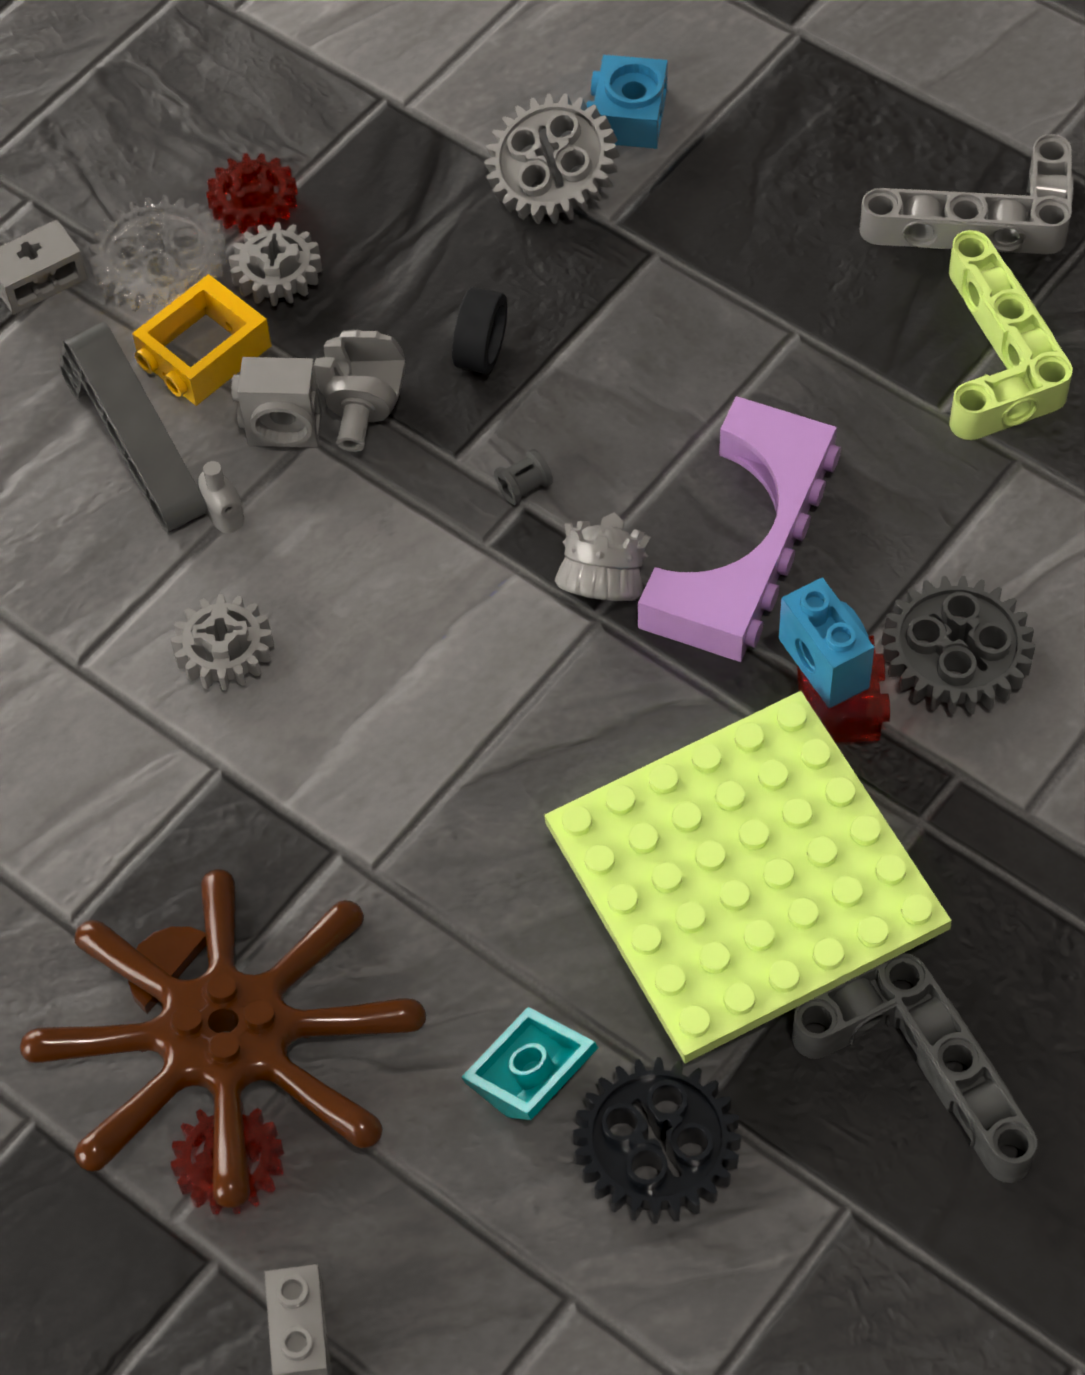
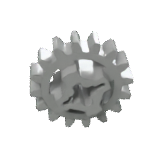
[229,222,322,306]
[171,594,274,690]

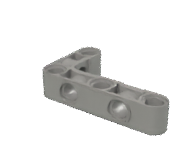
[859,134,1073,254]

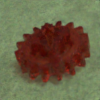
[206,153,298,234]
[170,1102,284,1215]

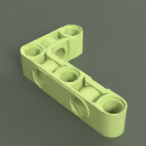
[949,230,1073,440]

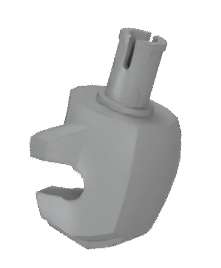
[314,330,405,452]

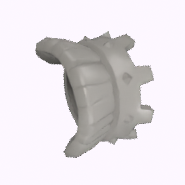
[555,512,651,601]

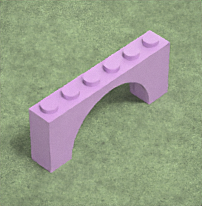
[638,396,841,662]

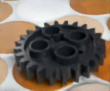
[573,1057,741,1224]

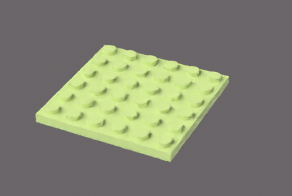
[544,691,951,1063]

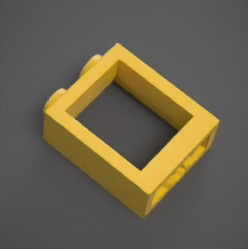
[132,274,272,406]

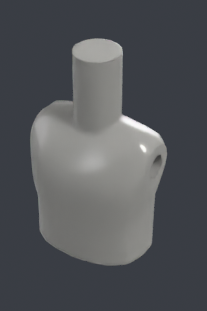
[198,461,245,533]

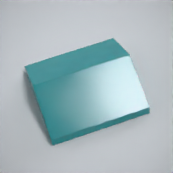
[462,1007,598,1120]

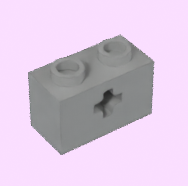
[0,219,88,315]
[264,1264,332,1375]

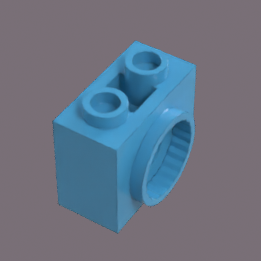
[586,54,668,149]
[779,577,875,708]

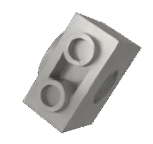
[232,357,322,448]

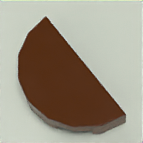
[128,926,206,1014]

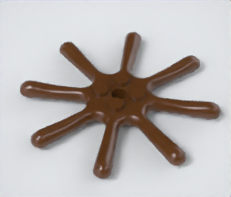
[20,869,426,1208]

